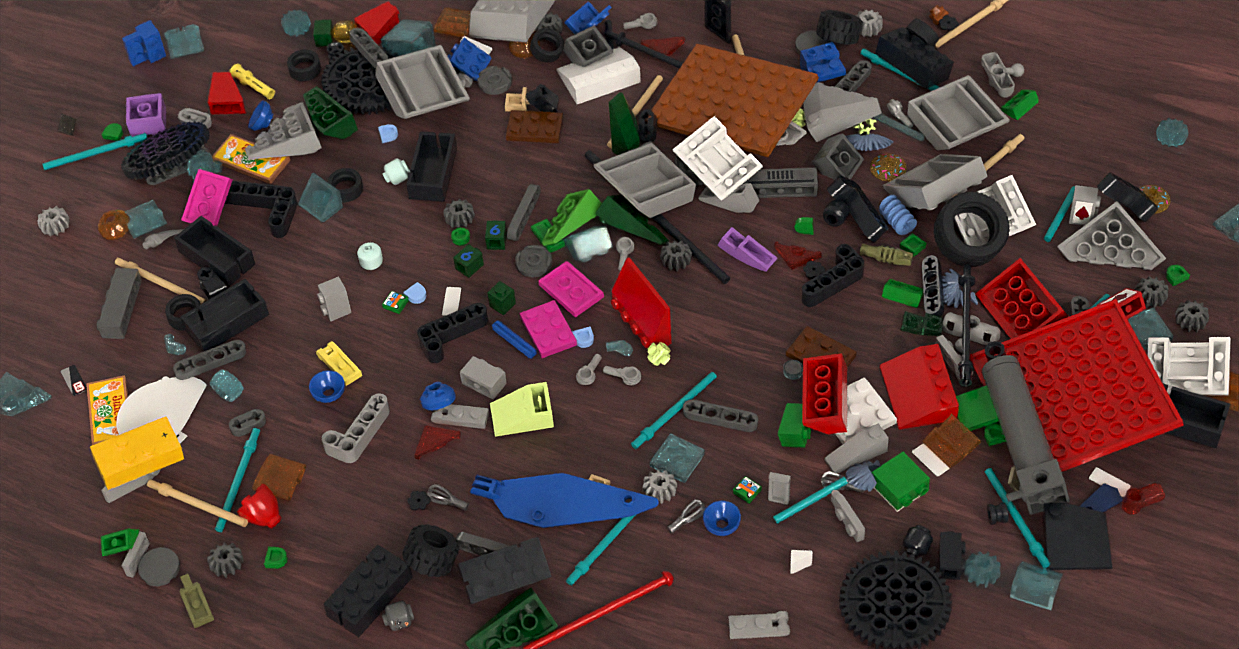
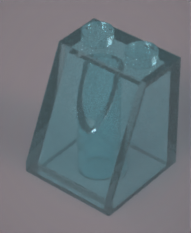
[381,19,436,56]

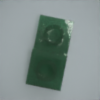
[900,311,944,336]

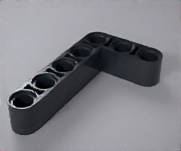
[225,181,298,238]

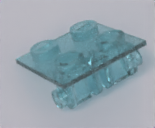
[164,24,204,59]
[120,200,167,239]

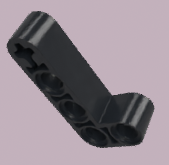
[1097,172,1159,222]
[827,175,888,242]
[802,244,864,307]
[417,303,488,363]

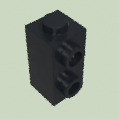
[939,531,966,580]

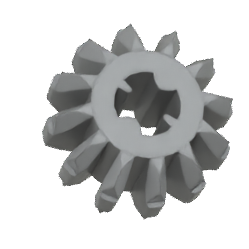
[855,9,883,37]
[37,206,70,237]
[642,469,677,504]

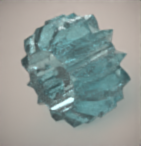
[281,9,311,37]
[1156,118,1188,148]
[209,369,244,402]
[965,550,1001,587]

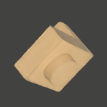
[505,87,530,111]

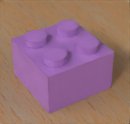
[126,93,166,137]

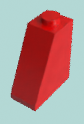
[354,1,399,46]
[208,72,246,114]

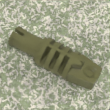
[860,244,913,266]

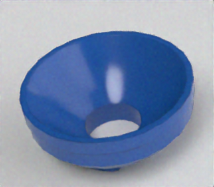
[248,100,273,131]
[309,370,345,403]
[420,382,456,410]
[703,501,741,536]

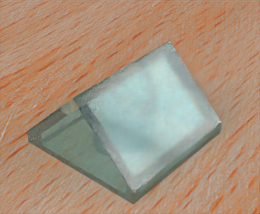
[298,173,343,222]

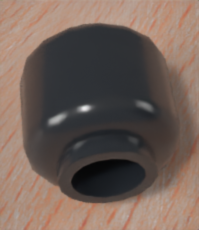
[823,199,850,227]
[902,525,933,558]

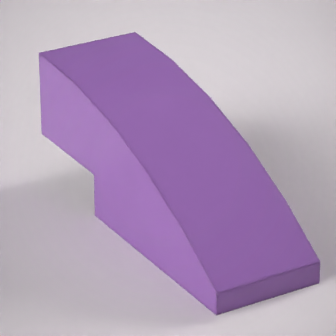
[717,227,777,271]

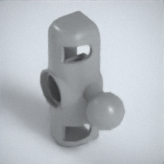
[981,52,1024,98]
[942,312,1000,353]

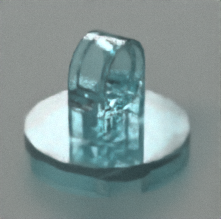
[187,150,223,183]

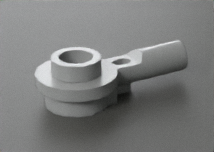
[623,13,657,30]
[887,99,914,129]
[616,237,634,271]
[576,354,602,385]
[603,366,641,385]

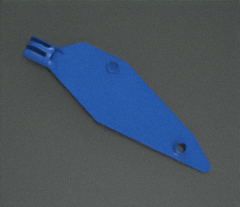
[470,473,659,528]

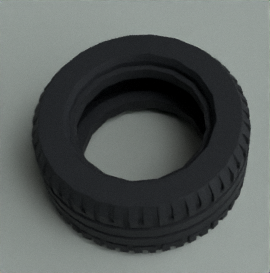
[933,192,1010,267]

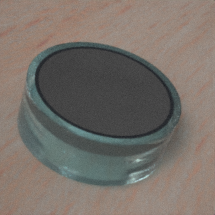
[783,360,803,379]

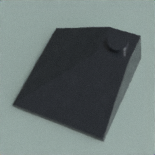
[1042,503,1112,570]

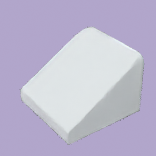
[791,550,812,574]

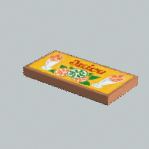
[211,134,290,184]
[86,375,128,445]

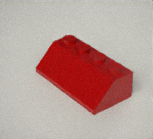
[802,353,847,434]

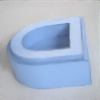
[378,124,398,143]
[403,282,427,304]
[572,327,594,348]

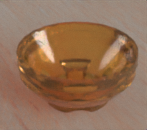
[509,33,540,58]
[98,209,131,240]

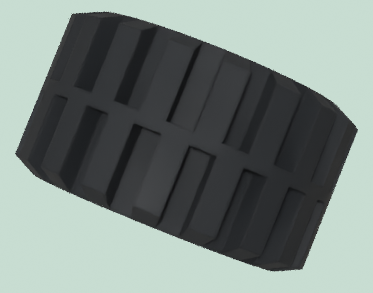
[816,10,863,45]
[402,524,460,577]

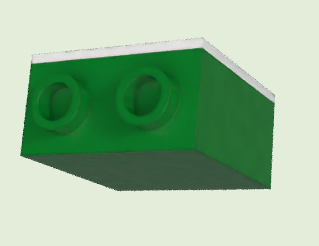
[872,452,930,512]

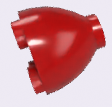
[237,483,282,529]

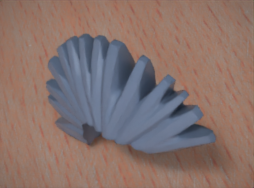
[845,134,894,151]
[942,269,978,308]
[845,460,880,492]

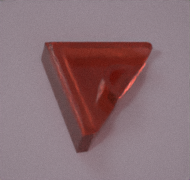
[640,37,685,56]
[774,242,822,270]
[415,425,461,459]

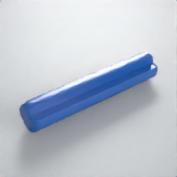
[492,320,537,359]

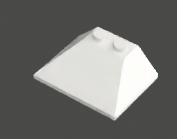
[673,116,763,201]
[946,175,1036,246]
[1148,337,1231,396]

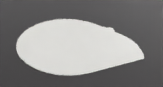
[117,376,207,436]

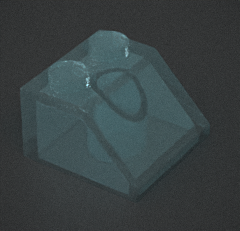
[563,226,613,262]
[1010,561,1063,610]

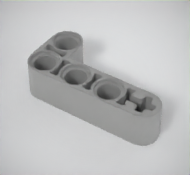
[322,393,390,463]

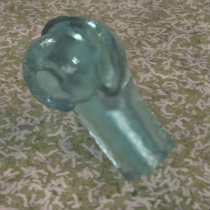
[164,334,186,355]
[606,340,633,356]

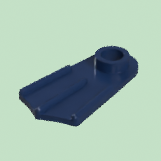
[1080,483,1123,512]

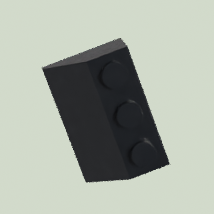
[704,0,731,44]

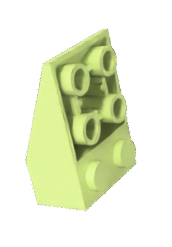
[490,382,554,437]

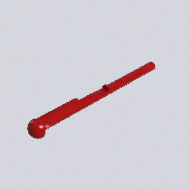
[523,571,674,649]

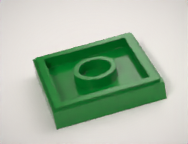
[956,386,999,433]

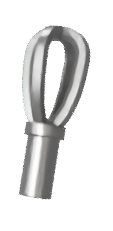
[821,471,864,493]
[427,484,469,511]
[667,500,705,534]

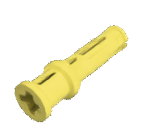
[230,64,275,99]

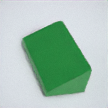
[1000,89,1039,120]
[882,279,924,308]
[101,528,139,557]

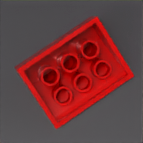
[611,257,672,348]
[975,258,1069,339]
[880,344,959,430]

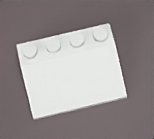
[557,47,641,104]

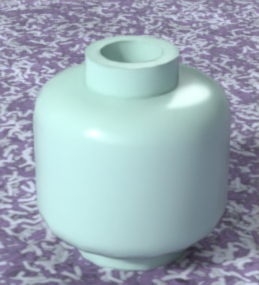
[382,158,410,185]
[357,242,383,270]

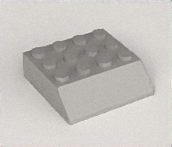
[469,0,555,42]
[375,45,470,119]
[907,75,1009,150]
[594,143,696,218]
[883,154,988,210]

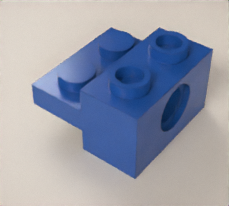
[122,20,166,66]
[800,42,846,83]

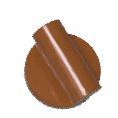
[929,5,948,25]

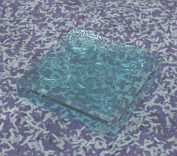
[1128,307,1173,350]
[650,433,705,483]

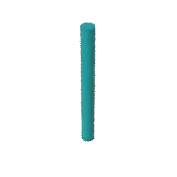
[1044,186,1075,242]
[773,477,848,524]

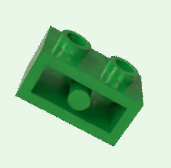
[778,403,811,447]

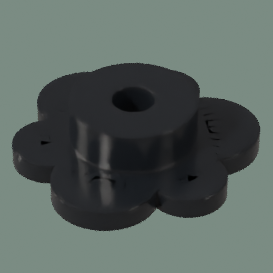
[939,15,959,31]
[803,261,825,278]
[407,491,431,511]

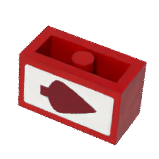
[1097,288,1146,319]

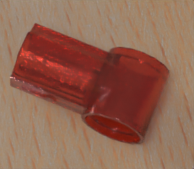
[1122,482,1165,515]

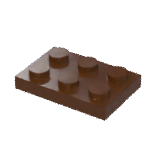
[506,110,563,143]
[786,326,856,367]

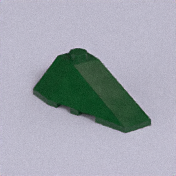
[303,86,358,139]
[609,92,640,155]
[596,195,669,244]
[465,587,559,649]

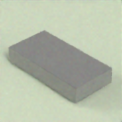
[768,472,791,505]
[122,531,150,578]

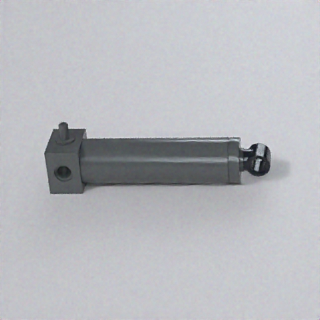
[982,341,1070,515]

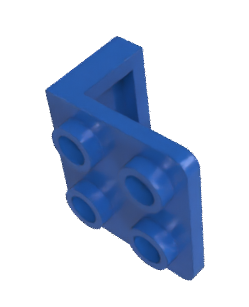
[564,1,612,34]
[447,38,491,81]

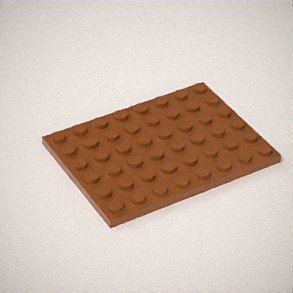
[645,44,819,157]

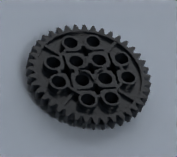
[321,46,402,115]
[121,121,210,180]
[839,550,952,649]

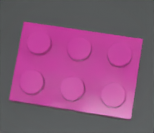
[181,169,232,226]
[538,261,604,317]
[520,300,577,358]

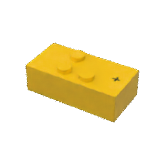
[90,416,184,490]

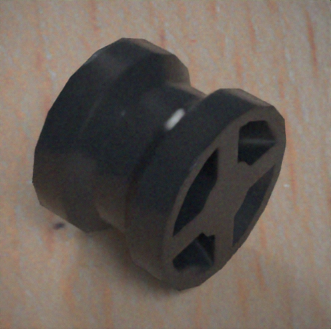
[327,42,344,60]
[987,502,1008,525]

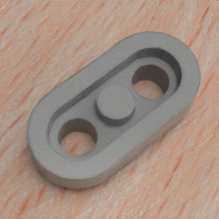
[178,108,212,129]

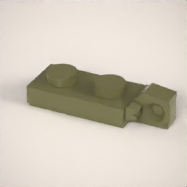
[179,574,214,628]

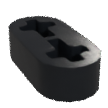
[639,109,657,143]

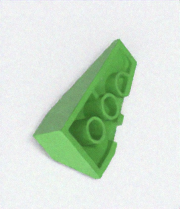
[542,189,602,246]

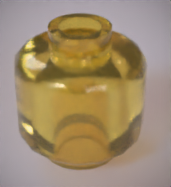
[332,20,358,43]

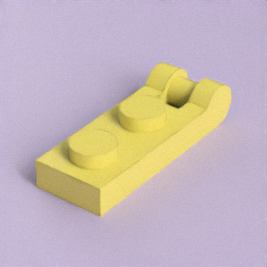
[316,341,362,386]

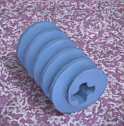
[879,195,917,235]

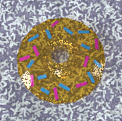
[870,153,906,181]
[1139,185,1170,214]

